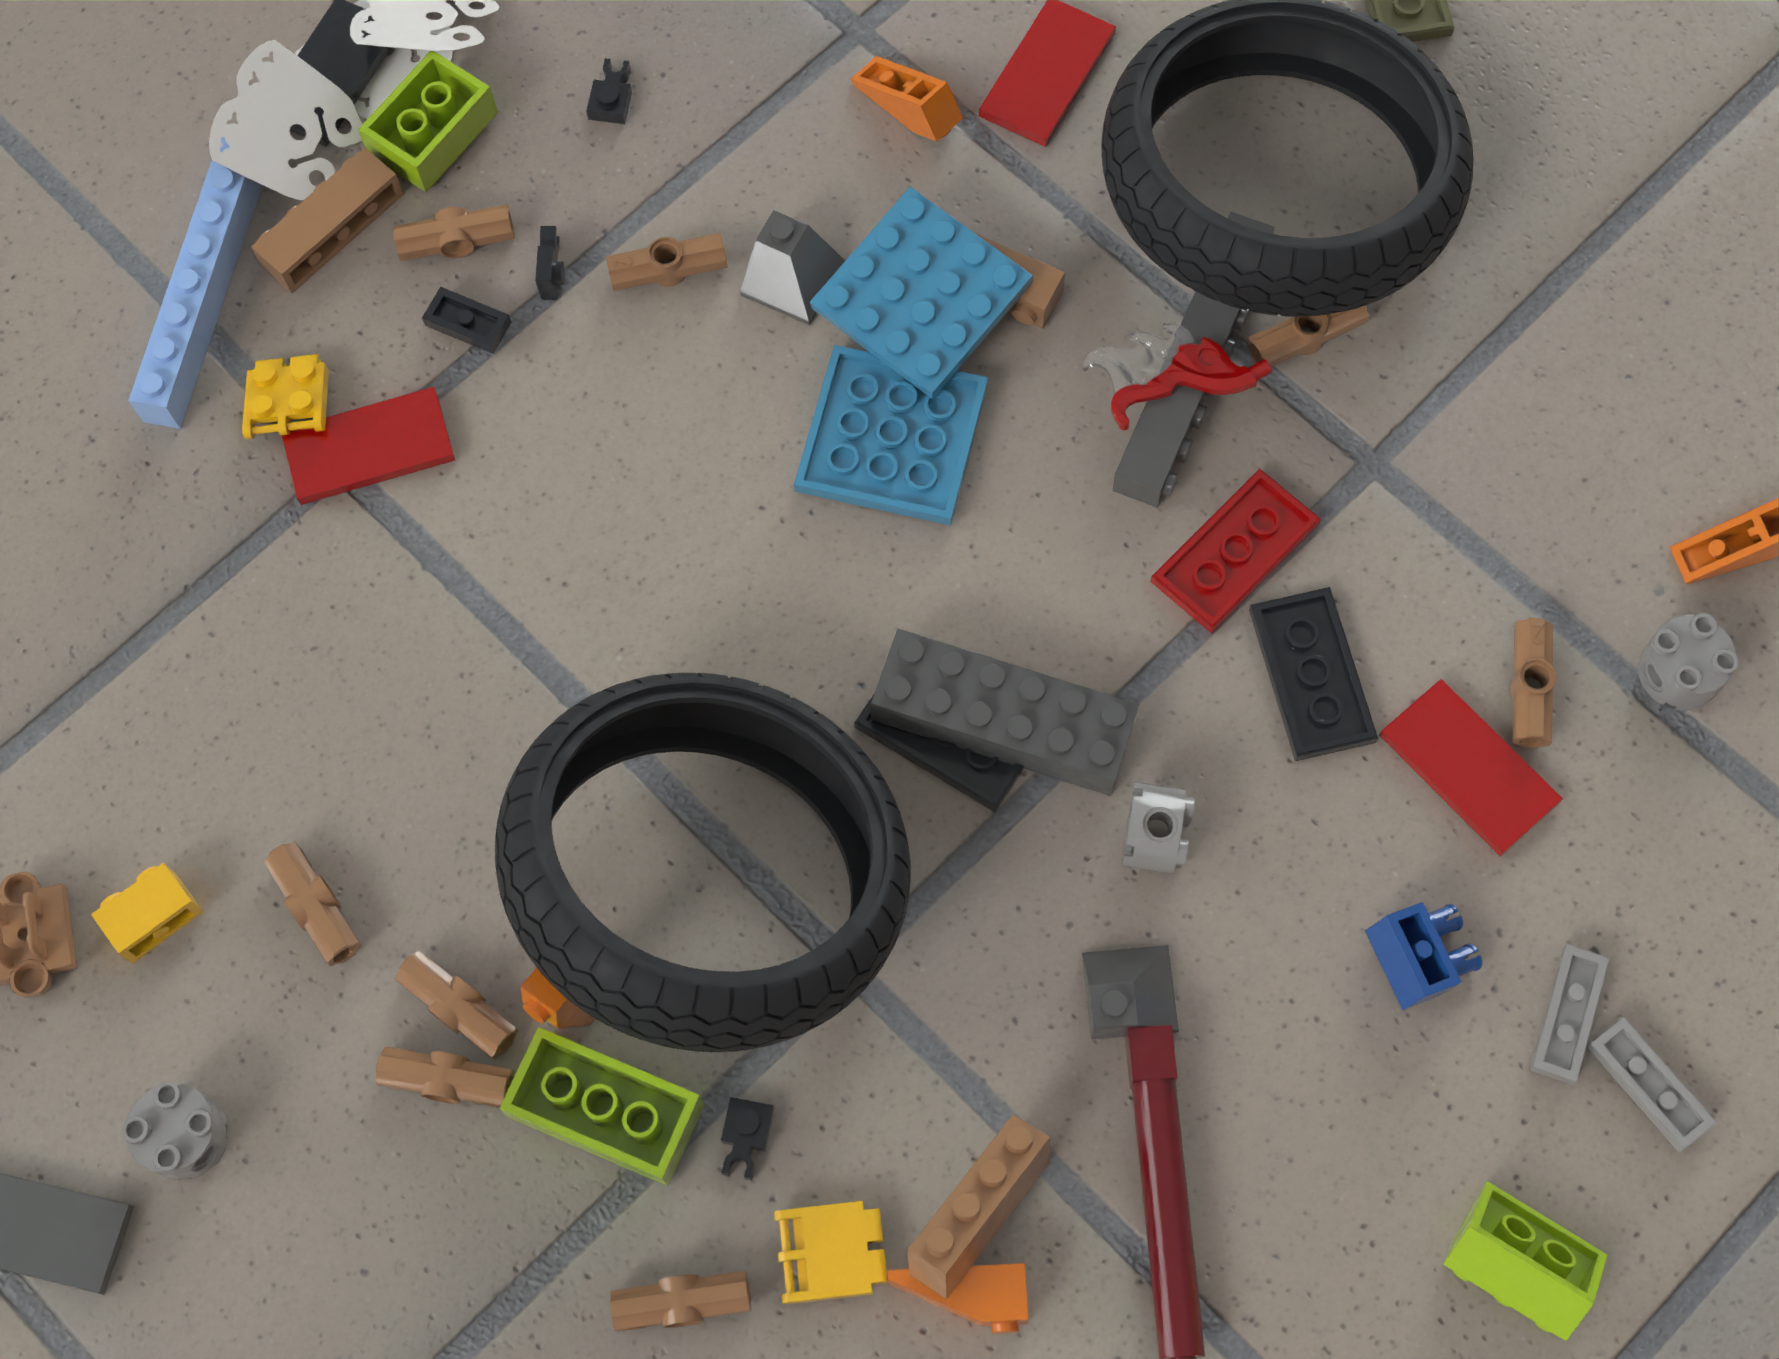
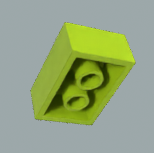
[358,51,498,192]

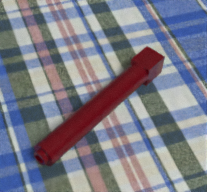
[1125,1025,1205,1359]

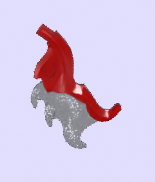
[1083,323,1272,431]

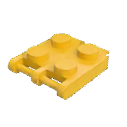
[242,354,329,439]
[774,1201,888,1304]

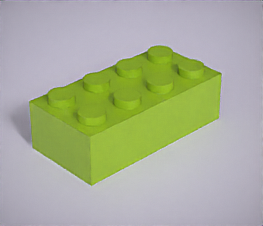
[499,1027,705,1186]

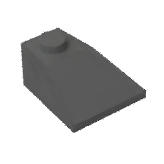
[740,210,845,325]
[1082,945,1179,1040]

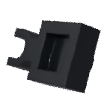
[586,58,632,124]
[535,226,565,300]
[721,1097,775,1181]

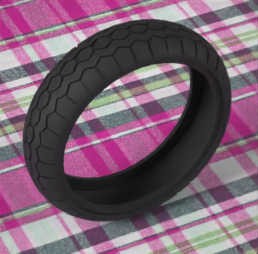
[1101,0,1474,317]
[495,673,911,1052]

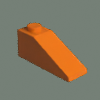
[850,56,963,142]
[1670,498,1779,585]
[520,968,595,1029]
[888,1263,1029,1334]

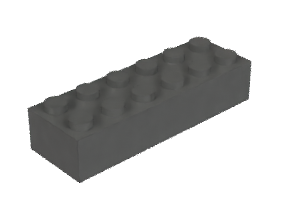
[871,628,1139,796]

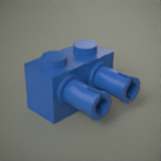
[1365,902,1483,1010]

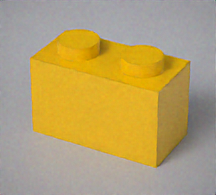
[91,862,204,964]

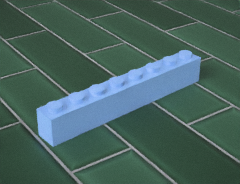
[128,137,263,429]

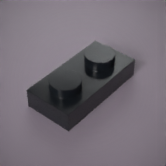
[422,286,512,354]

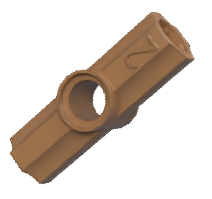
[393,204,515,261]
[606,233,728,291]
[1247,305,1369,367]
[1509,617,1557,749]
[263,841,362,966]
[394,950,519,1060]
[375,1047,515,1108]
[610,1271,751,1332]

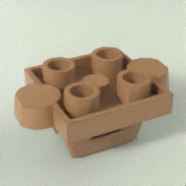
[0,871,77,999]

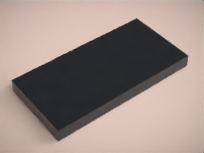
[289,0,391,147]
[1249,587,1378,761]
[854,693,1024,812]

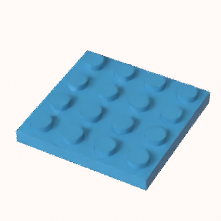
[810,186,1033,399]
[794,345,988,526]

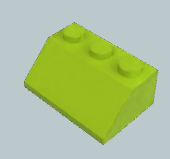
[1443,1181,1608,1341]

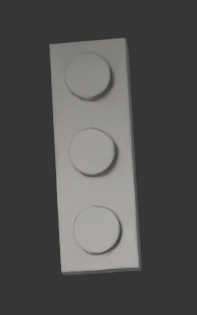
[1530,944,1610,1085]
[1587,1017,1717,1152]

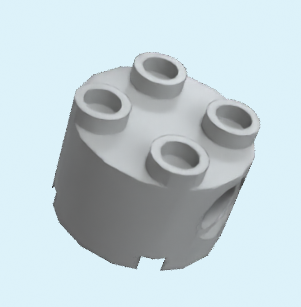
[1638,613,1738,711]
[1122,782,1195,874]
[122,1082,228,1180]

